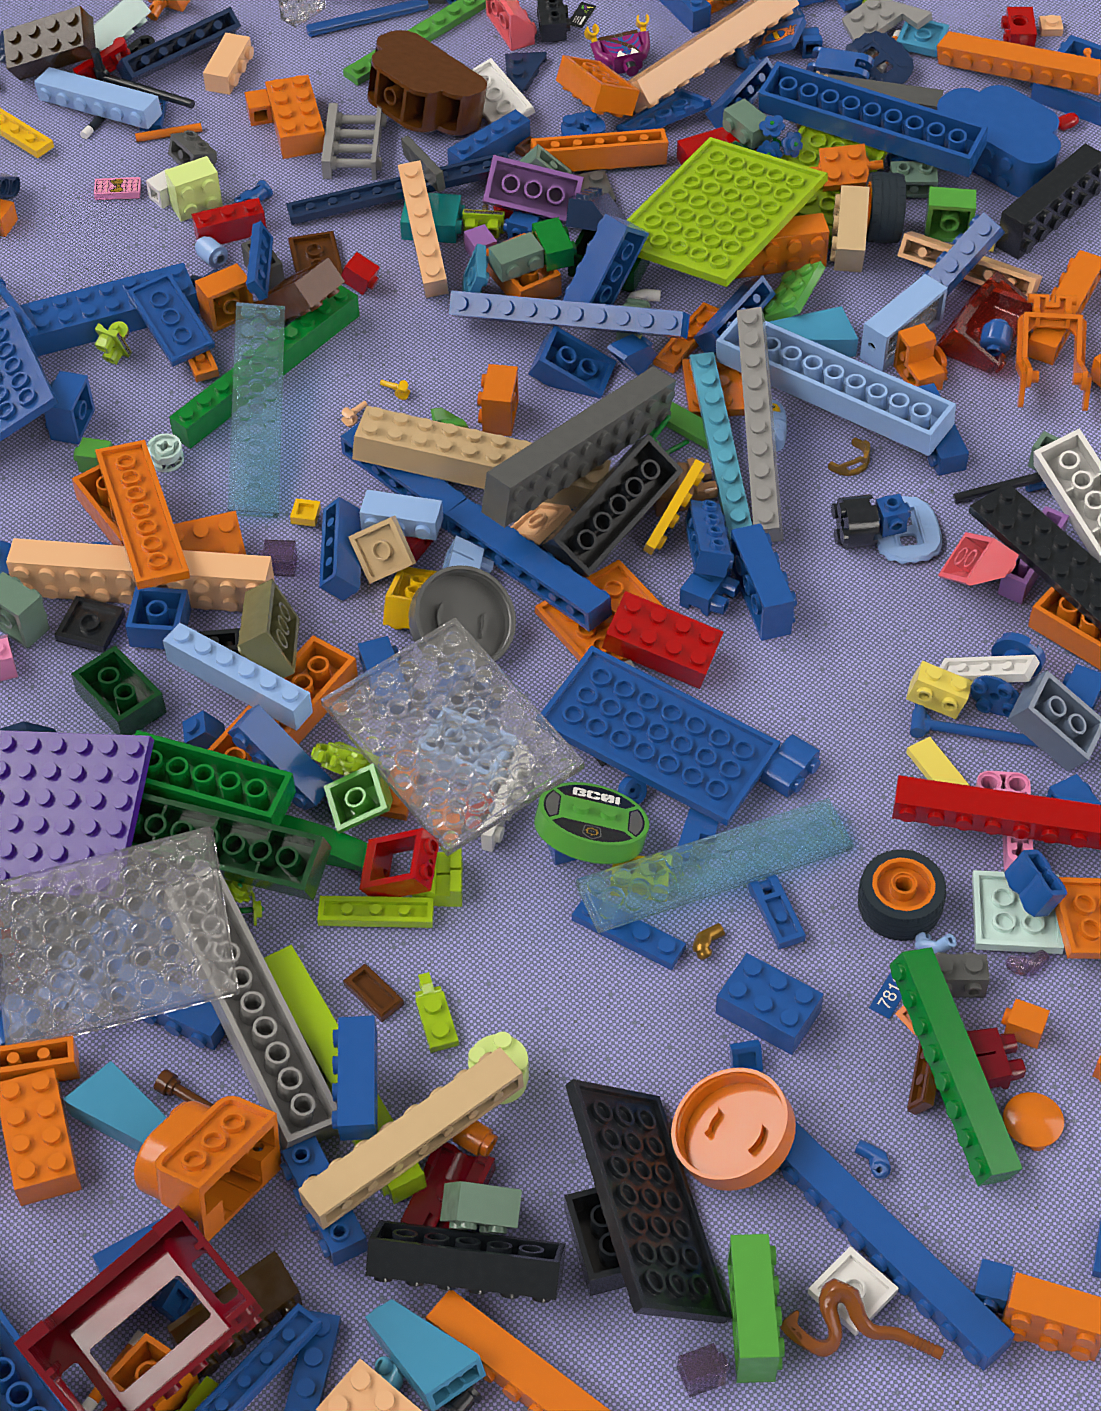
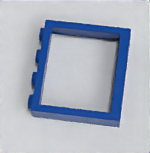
[1030,35,1101,126]

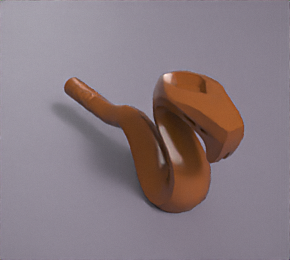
[780,1278,945,1360]

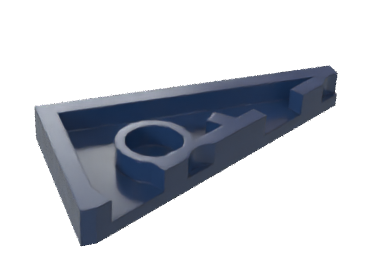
[505,52,547,93]

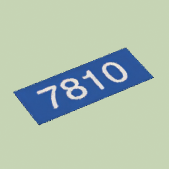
[869,972,902,1019]

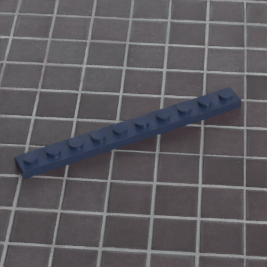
[286,151,509,225]

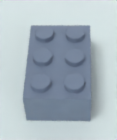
[1007,670,1101,772]

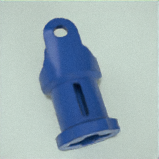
[234,180,273,203]

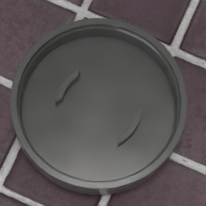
[409,565,516,672]

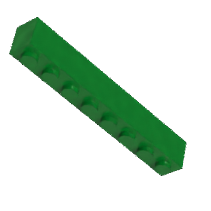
[889,947,1023,1187]

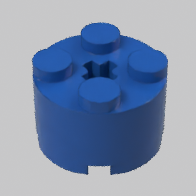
[561,110,606,136]

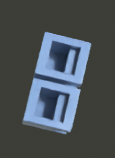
[442,535,494,574]

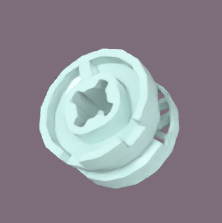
[147,433,184,472]

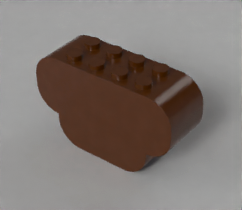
[367,30,487,135]

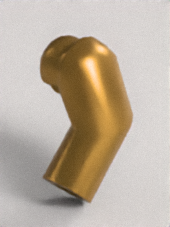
[692,923,725,960]

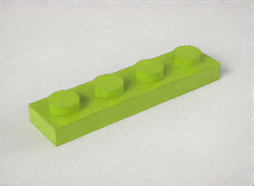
[317,896,434,928]

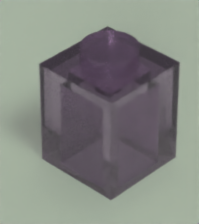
[258,539,298,577]
[677,1343,730,1398]

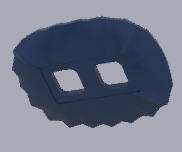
[845,31,914,84]

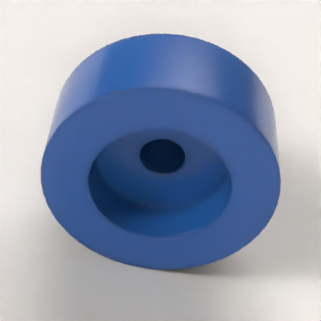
[618,776,647,804]

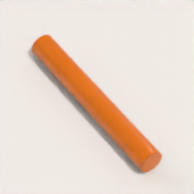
[135,123,202,142]

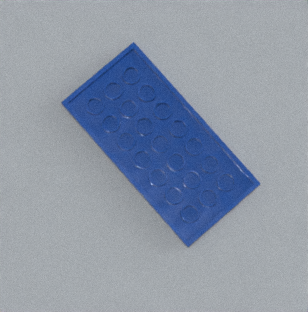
[535,645,781,826]

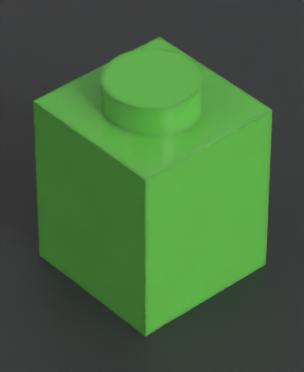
[74,437,112,473]

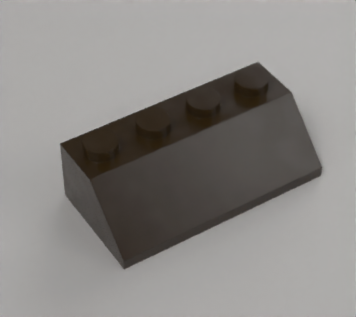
[167,1251,303,1380]

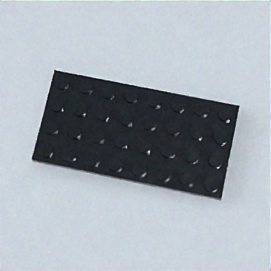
[565,1079,732,1324]

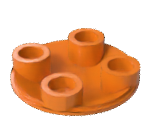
[1003,1092,1064,1151]

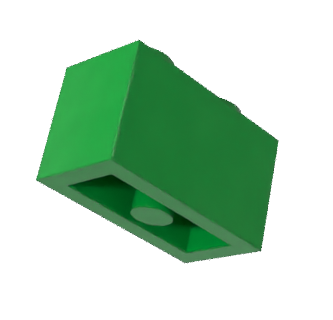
[532,217,577,272]

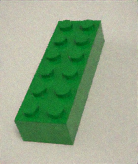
[134,730,296,826]

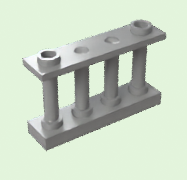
[321,103,387,180]

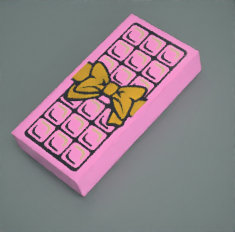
[94,177,142,200]

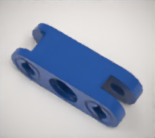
[806,47,875,80]

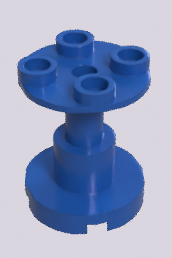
[970,632,1046,718]

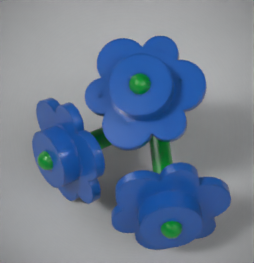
[757,115,803,158]

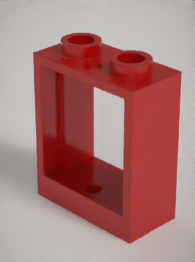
[359,828,439,897]

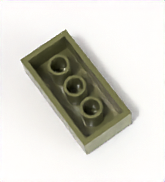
[237,579,300,678]

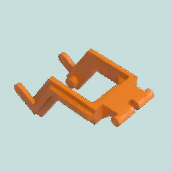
[1015,293,1092,411]

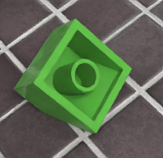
[324,763,393,834]

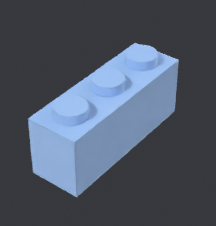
[359,490,443,540]

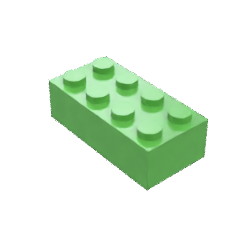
[727,1234,785,1383]

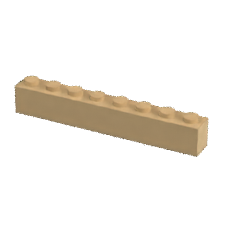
[298,1047,524,1230]

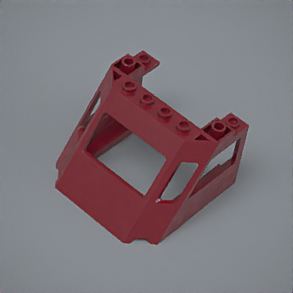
[14,1205,264,1411]

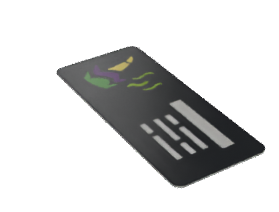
[570,2,596,28]

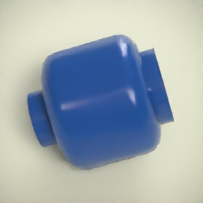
[980,319,1013,357]

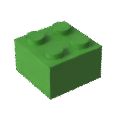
[924,186,977,242]

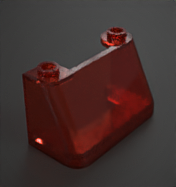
[936,271,1033,374]

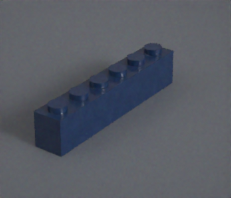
[116,6,241,82]

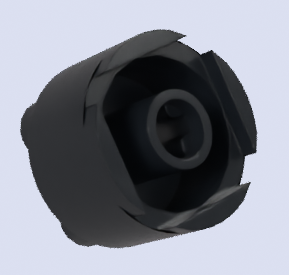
[831,494,880,549]

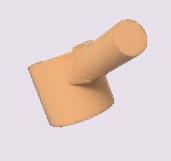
[341,401,368,427]

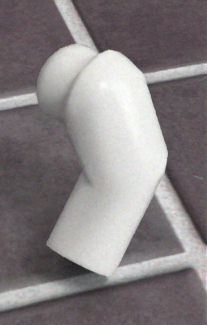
[628,289,661,302]

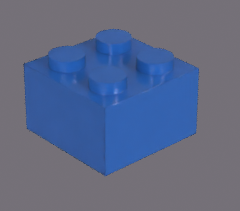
[44,371,95,445]
[125,586,192,649]

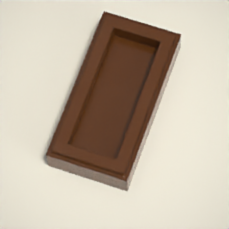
[343,963,404,1022]

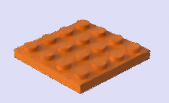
[535,560,664,662]

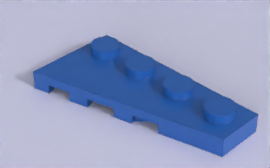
[616,88,712,132]

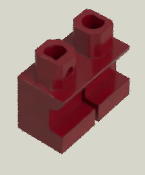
[967,1027,1026,1089]

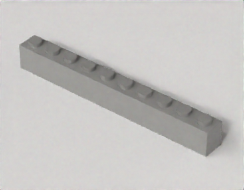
[737,307,784,542]

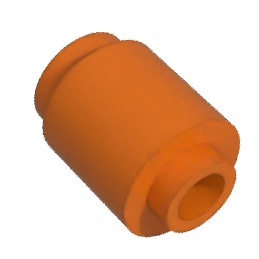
[452,1121,498,1157]

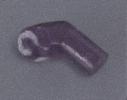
[1006,950,1050,977]

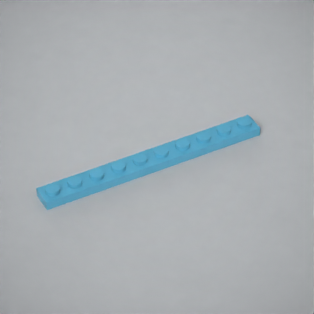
[689,352,752,540]

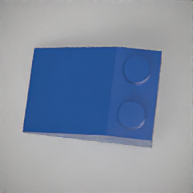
[528,325,617,399]

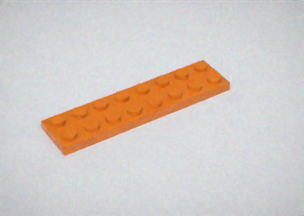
[95,440,190,590]

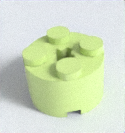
[468,1032,529,1104]

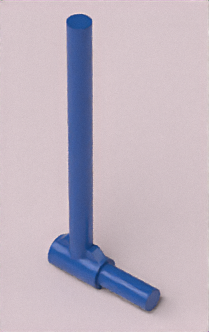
[910,703,1038,747]

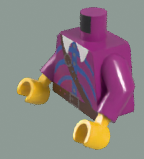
[584,14,650,77]

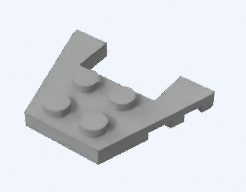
[842,0,933,58]

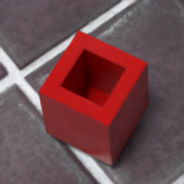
[341,252,380,295]

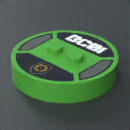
[534,782,649,864]

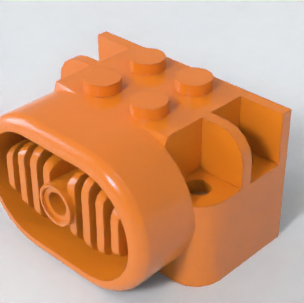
[134,1096,281,1242]

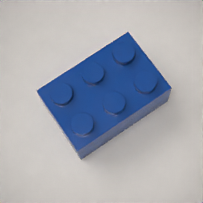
[715,953,824,1055]

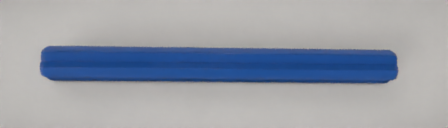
[306,0,429,37]

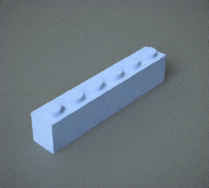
[34,67,162,129]
[163,623,313,731]

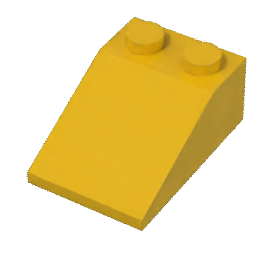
[383,567,438,629]

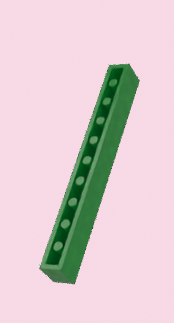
[169,285,360,449]

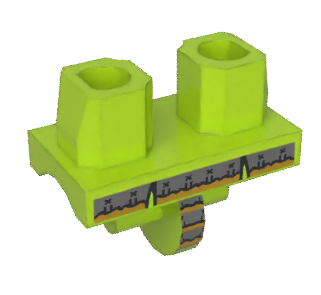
[462,204,505,238]
[94,321,132,365]

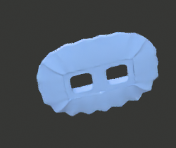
[874,496,942,564]

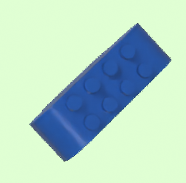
[937,85,1061,197]

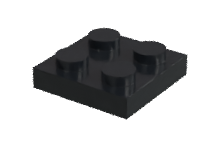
[54,596,125,653]

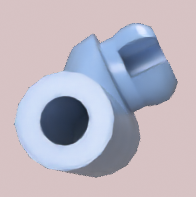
[915,932,957,954]

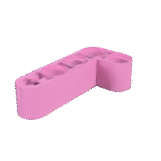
[976,771,1033,871]

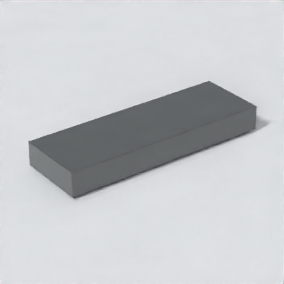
[401,135,445,193]

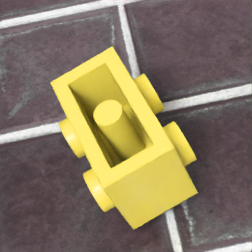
[906,661,972,719]

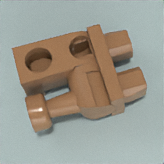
[653,458,718,517]

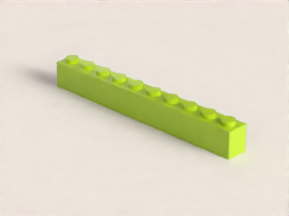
[264,944,427,1205]

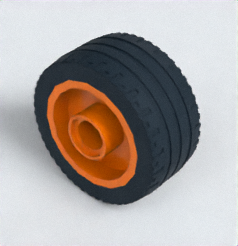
[866,172,906,243]
[858,849,946,941]

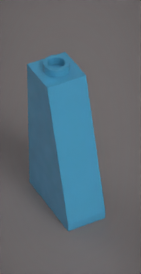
[769,306,858,357]
[63,1061,167,1152]
[365,1299,486,1411]

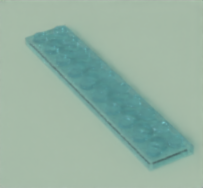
[227,302,285,518]
[575,798,854,933]

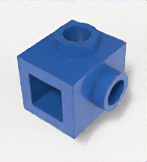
[875,493,911,538]

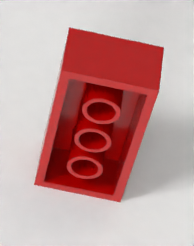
[602,591,724,689]

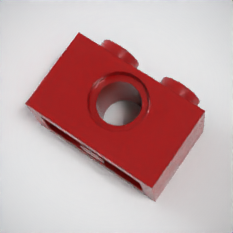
[1001,7,1037,47]

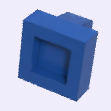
[729,1039,763,1072]
[151,1279,196,1323]

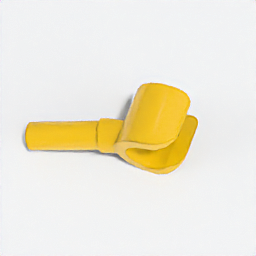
[380,379,410,400]

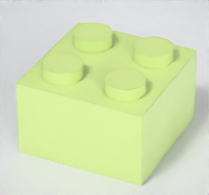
[164,156,223,222]

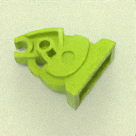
[311,741,381,776]

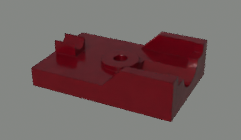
[400,1142,496,1231]

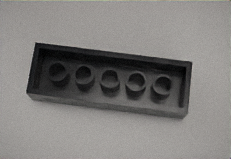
[996,143,1101,260]
[542,434,684,578]
[365,1220,566,1303]

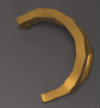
[828,437,870,476]

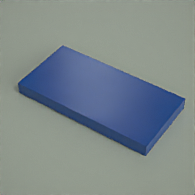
[127,271,215,367]

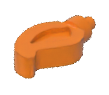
[933,345,948,381]

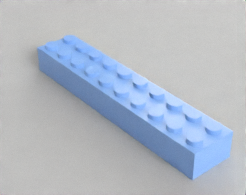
[716,317,956,456]

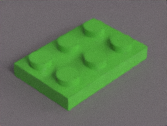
[763,261,825,322]

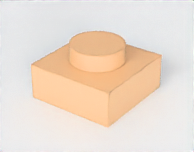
[1038,15,1064,37]

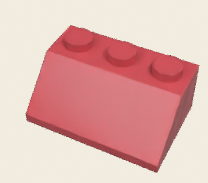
[486,0,537,51]
[938,532,1019,586]

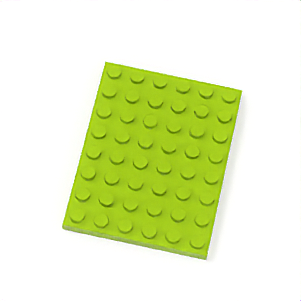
[627,137,828,287]

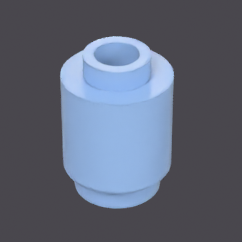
[195,236,228,268]

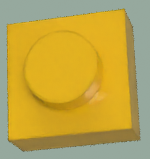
[290,498,321,527]

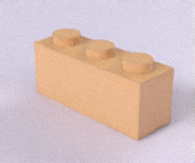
[203,33,254,95]

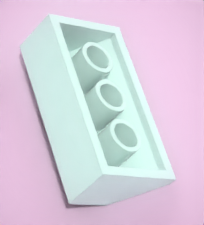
[81,0,151,63]

